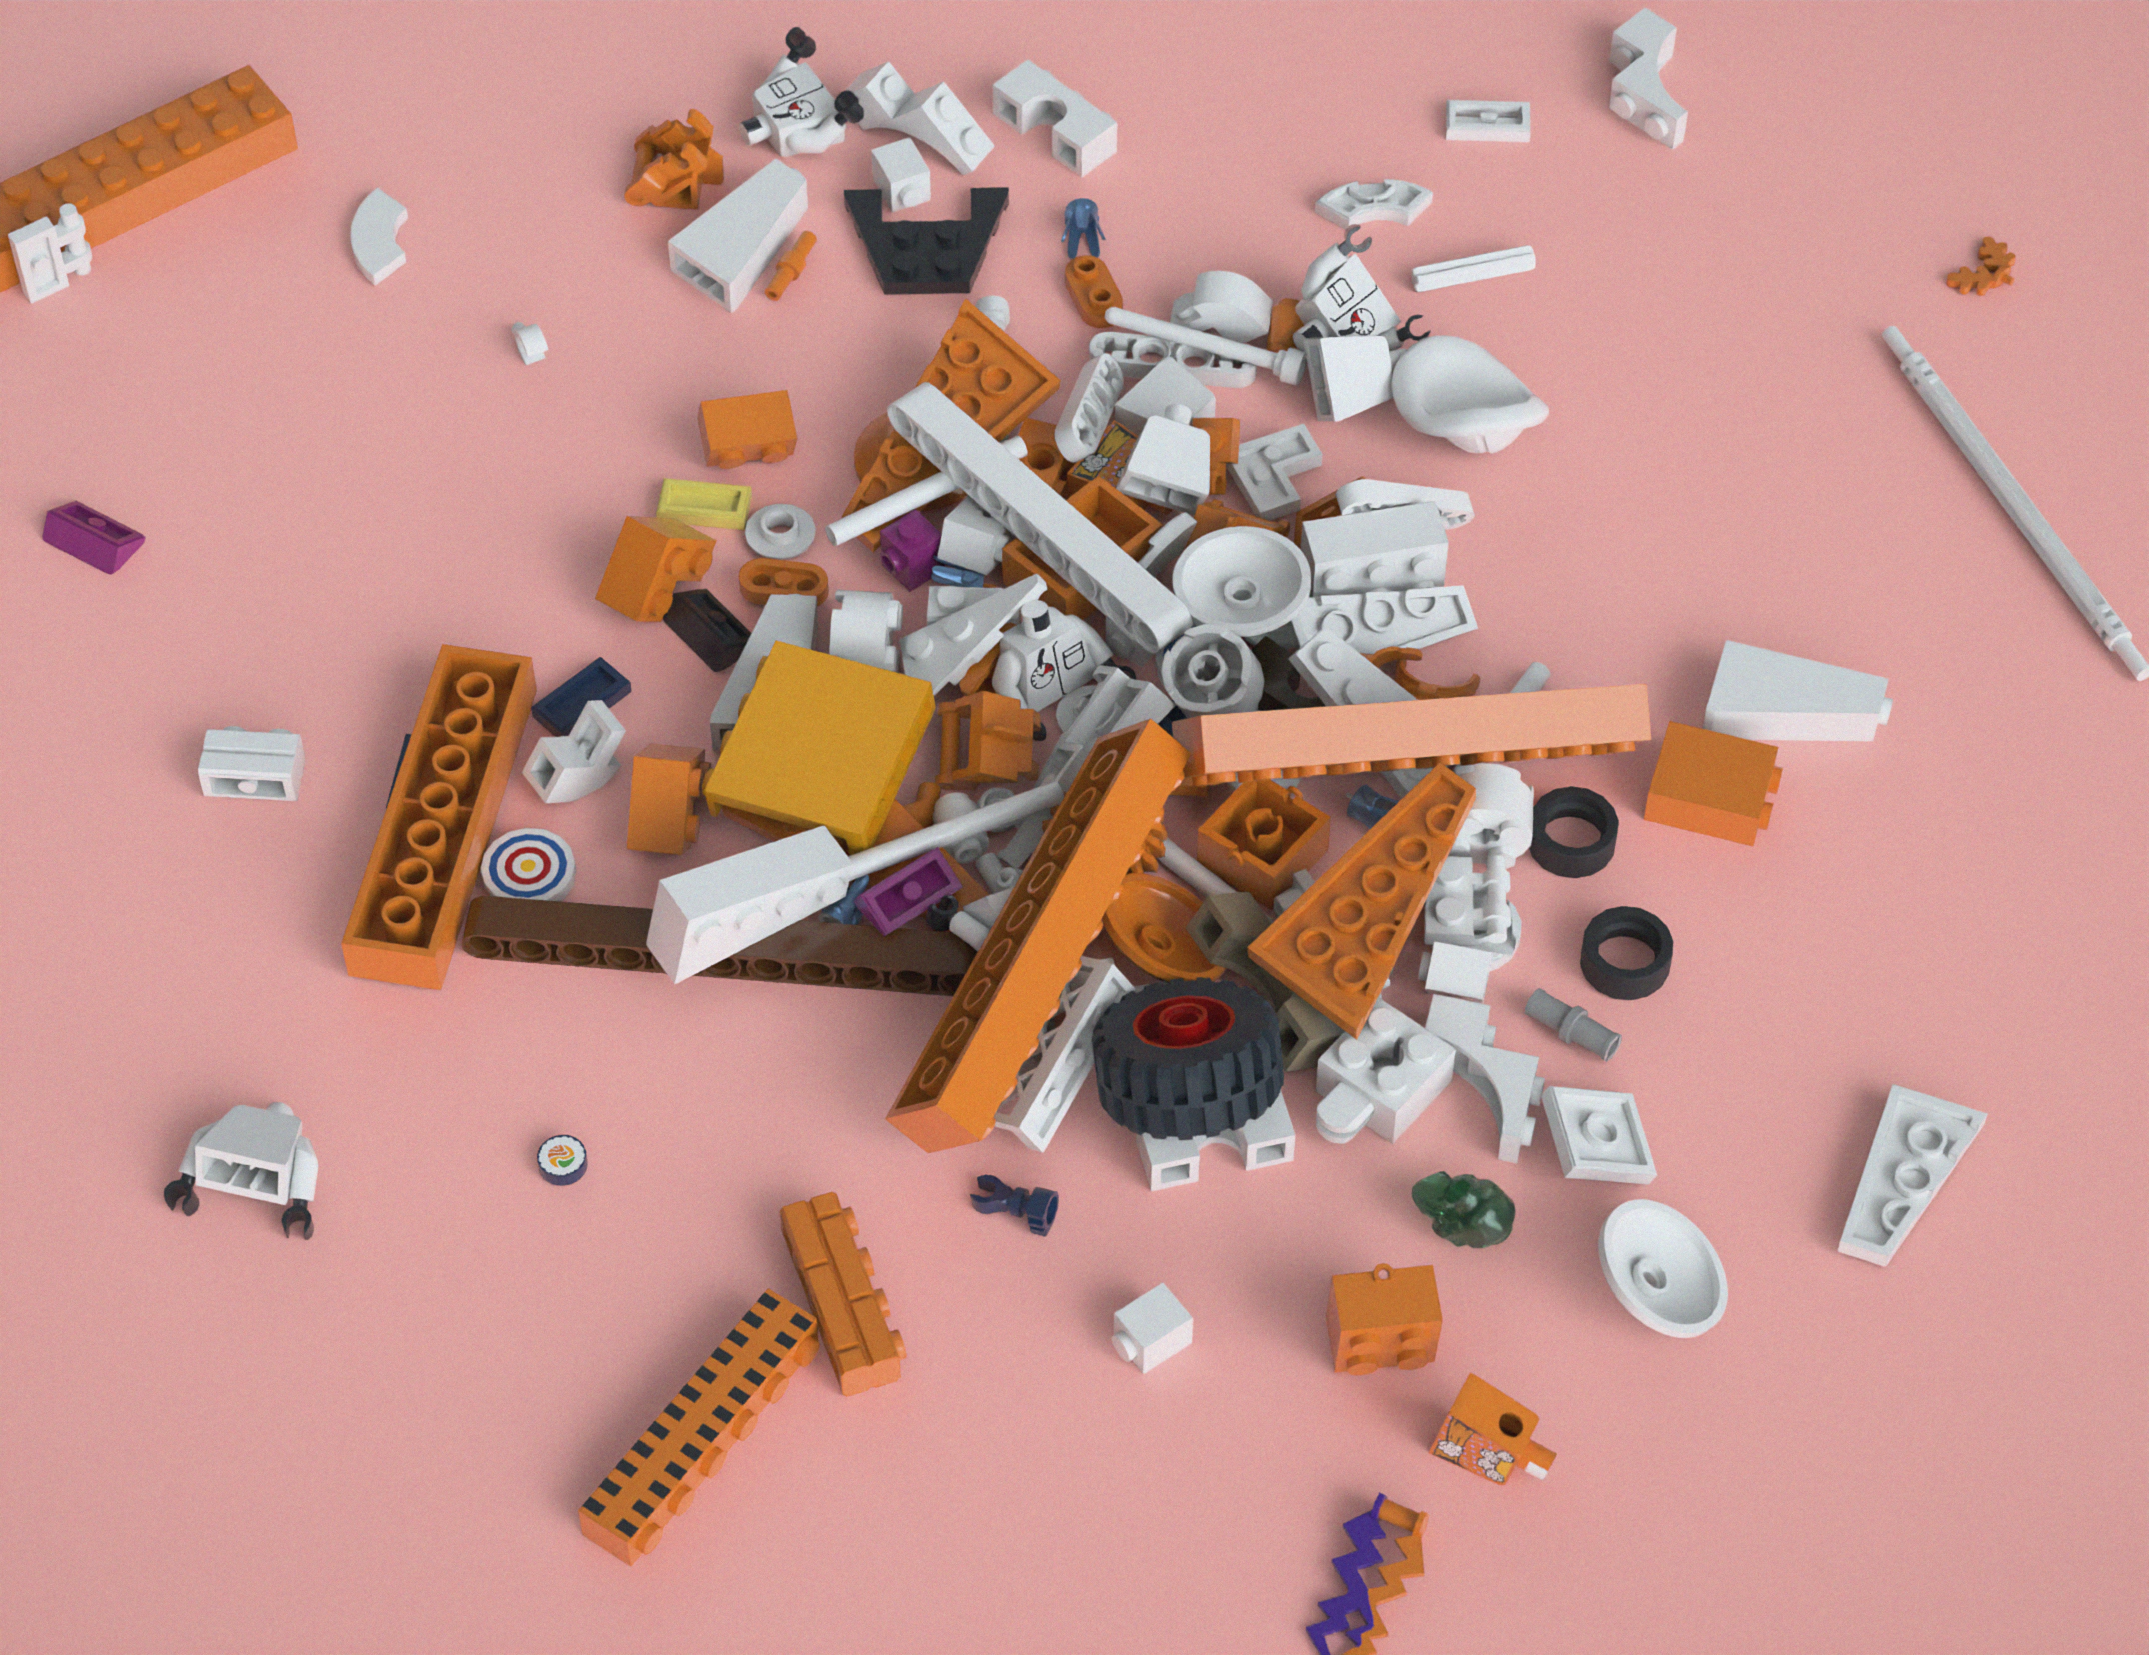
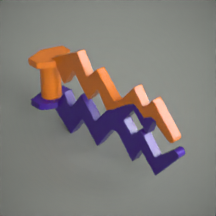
[1306,1492,1429,1655]

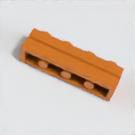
[779,1191,907,1397]

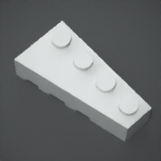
[646,825,854,985]

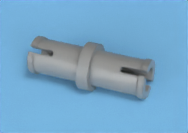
[1524,988,1622,1062]

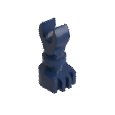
[970,1174,1059,1237]

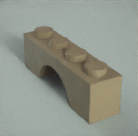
[1186,892,1345,1072]

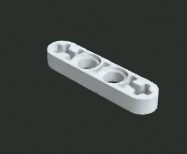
[1089,332,1257,388]
[1054,353,1124,463]
[1336,479,1475,530]

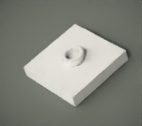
[1541,1086,1657,1185]

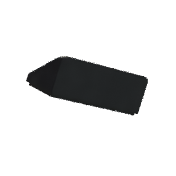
[663,588,752,672]

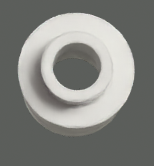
[932,792,989,864]

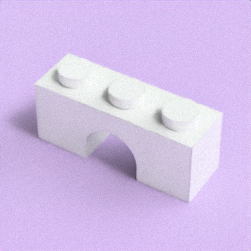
[992,59,1117,178]
[1136,1090,1296,1191]

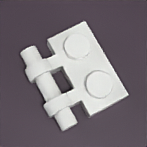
[8,204,93,304]
[1424,855,1511,946]

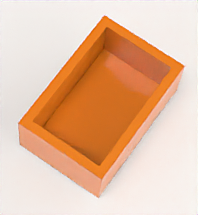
[1002,476,1163,620]

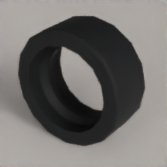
[1529,786,1619,878]
[1580,906,1674,1000]

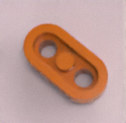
[1065,255,1123,328]
[738,558,829,607]

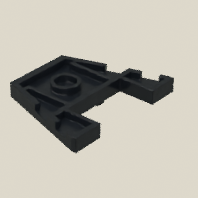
[844,187,1009,295]

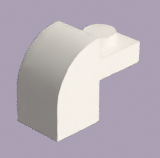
[1170,271,1273,343]
[521,700,626,804]

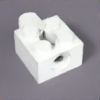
[1316,997,1456,1144]

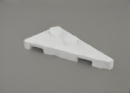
[899,574,1047,696]

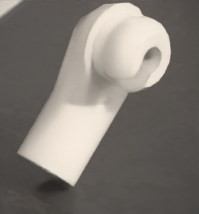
[975,853,1023,894]

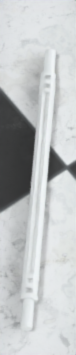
[1882,326,2149,681]

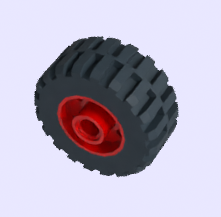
[1092,977,1284,1140]

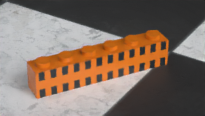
[578,1288,820,1567]

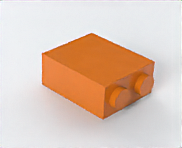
[1644,721,1784,846]

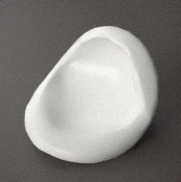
[1392,335,1549,454]

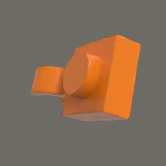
[1192,418,1240,495]

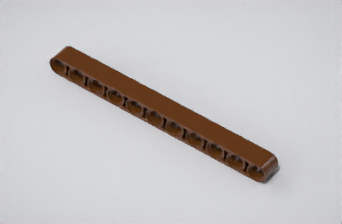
[461,896,978,996]

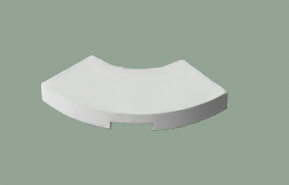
[1314,179,1433,230]
[350,187,408,286]
[1138,512,1198,578]

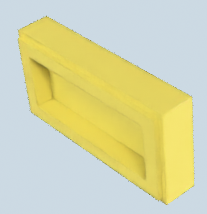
[656,478,752,530]

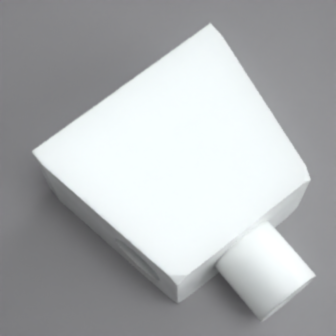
[1303,336,1406,422]
[1115,356,1216,436]
[1116,404,1210,516]

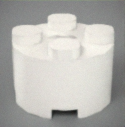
[829,589,903,673]
[1161,624,1264,718]
[1448,763,1534,869]

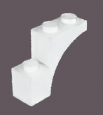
[1609,7,1688,150]
[846,61,995,175]
[1425,994,1545,1164]

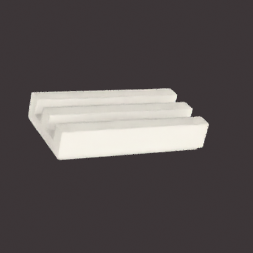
[1446,100,1531,142]

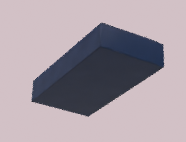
[531,657,632,737]

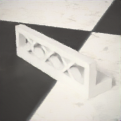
[994,956,1136,1153]

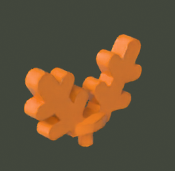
[1946,236,2016,296]

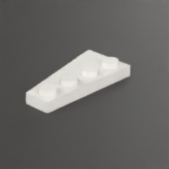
[1287,585,1478,687]
[1288,627,1448,798]
[1838,1084,1988,1267]

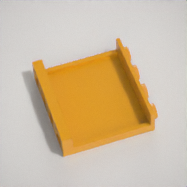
[702,640,936,855]

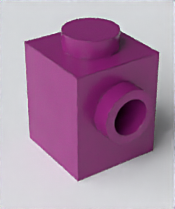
[879,509,945,592]

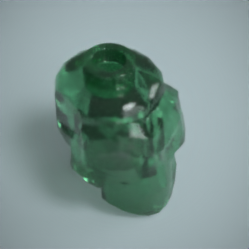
[1411,1171,1516,1248]

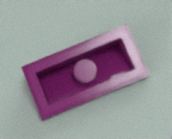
[42,500,146,575]
[853,847,963,936]

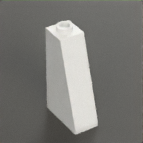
[668,158,808,313]
[710,594,819,751]
[1702,640,1893,742]

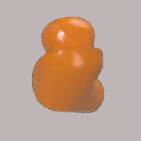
[903,782,941,828]

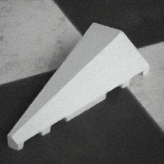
[997,665,1177,868]

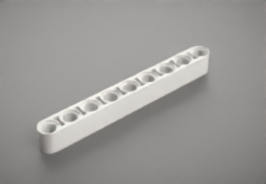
[887,382,1193,654]

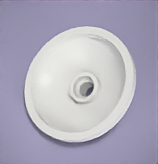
[1173,526,1311,637]
[1598,1199,1728,1338]

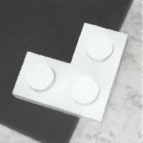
[1226,423,1323,521]

